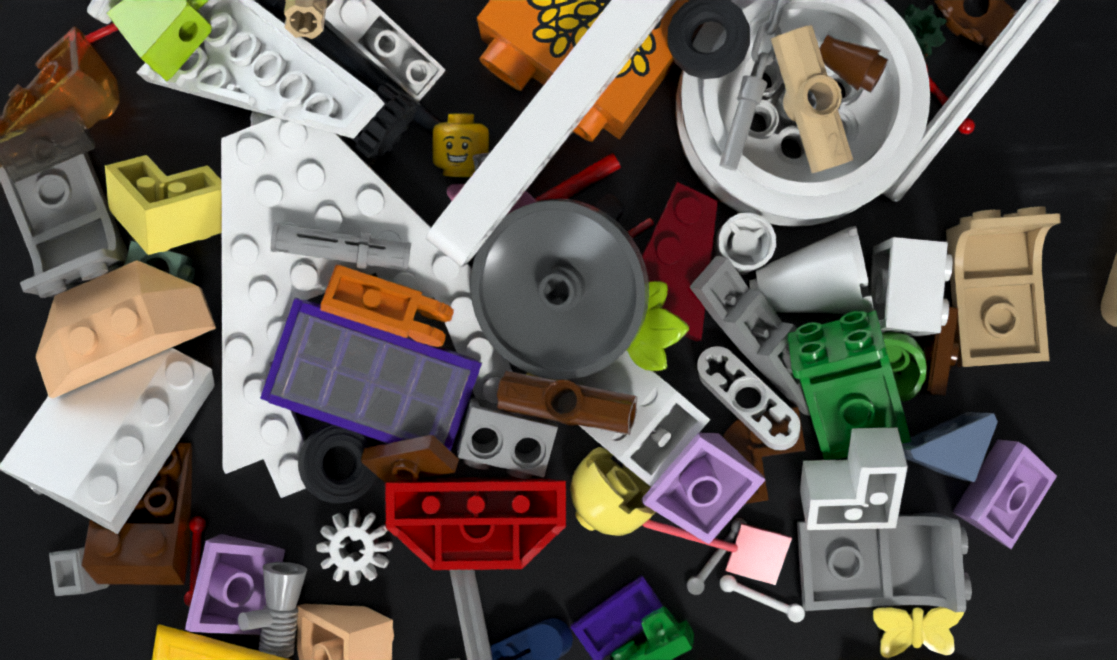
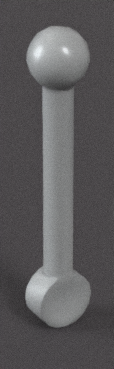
[687,518,747,595]

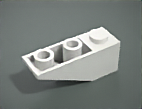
[324,0,445,102]

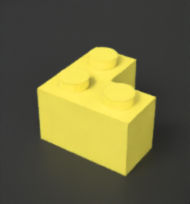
[105,155,222,255]

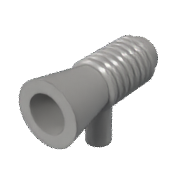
[238,562,307,659]

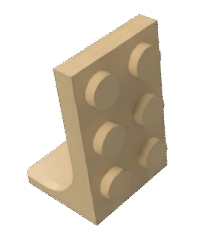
[946,207,1061,367]

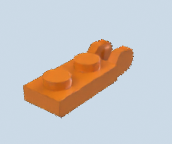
[320,265,454,347]

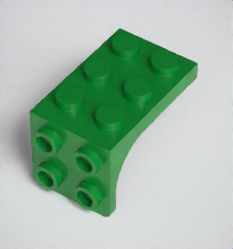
[788,311,912,460]

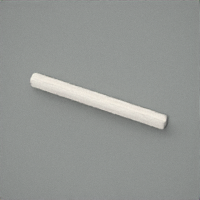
[882,0,1059,202]

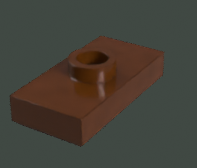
[919,307,959,396]
[360,435,459,483]

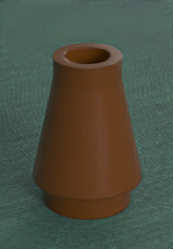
[819,35,889,93]

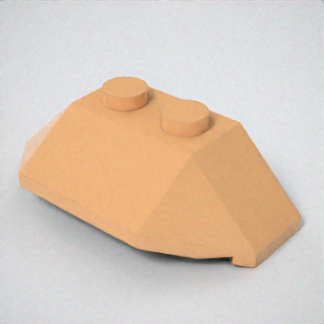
[36,260,216,398]

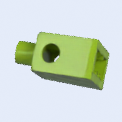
[106,0,212,81]

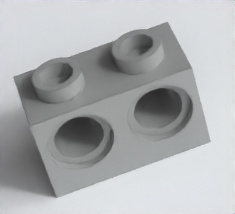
[457,397,558,479]

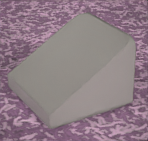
[49,547,109,596]

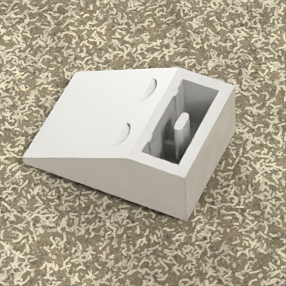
[558,350,710,487]

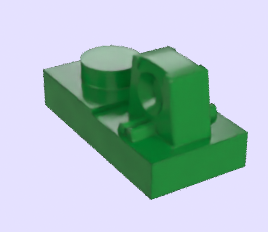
[609,607,694,660]

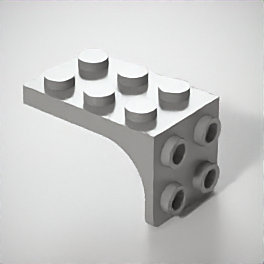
[0,135,128,298]
[797,512,972,613]

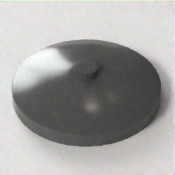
[470,199,649,380]

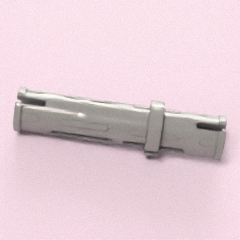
[270,222,411,272]

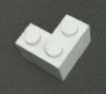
[800,428,907,530]

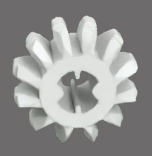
[316,509,393,585]

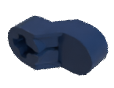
[490,618,573,660]

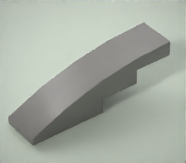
[690,256,810,415]

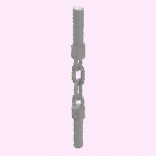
[719,0,792,171]

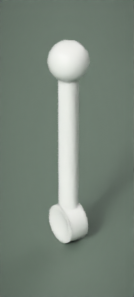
[720,575,805,622]

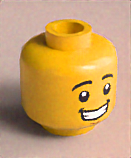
[432,113,489,177]

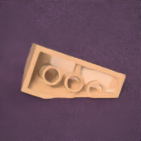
[297,604,394,660]

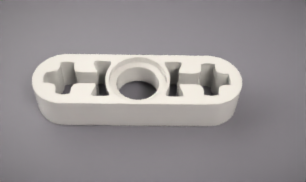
[697,346,800,450]

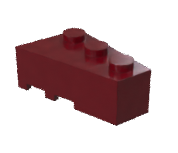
[642,182,718,342]

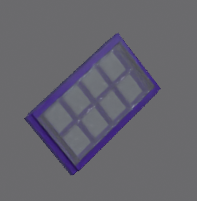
[260,297,482,450]

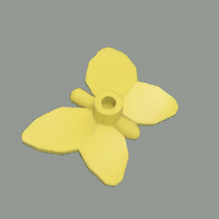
[873,607,964,658]

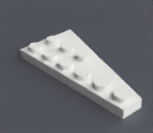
[136,0,385,139]

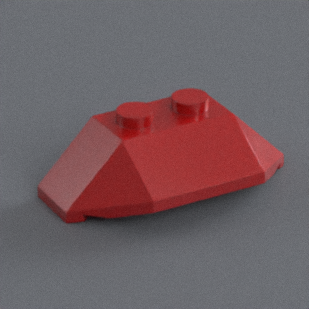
[386,477,566,570]

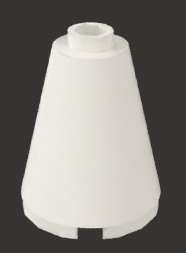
[749,226,874,314]

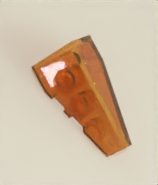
[0,26,120,168]

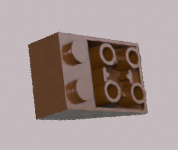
[81,443,192,585]

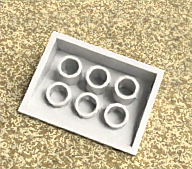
[0,347,215,534]

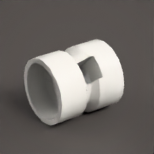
[712,213,776,275]

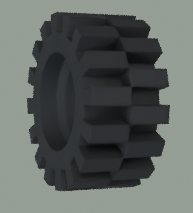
[341,83,417,167]

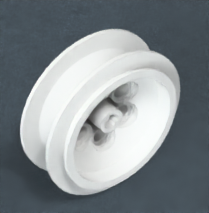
[676,0,930,227]

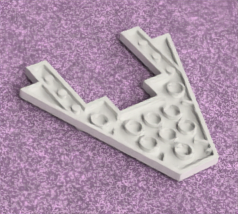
[221,117,513,498]

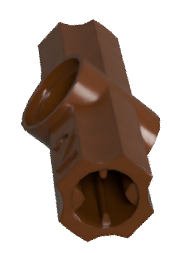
[497,371,638,435]

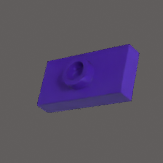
[571,575,664,660]

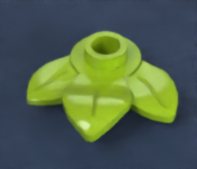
[627,281,689,371]

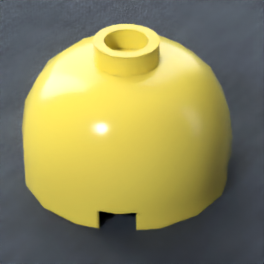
[570,447,656,536]

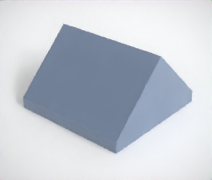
[902,412,998,482]

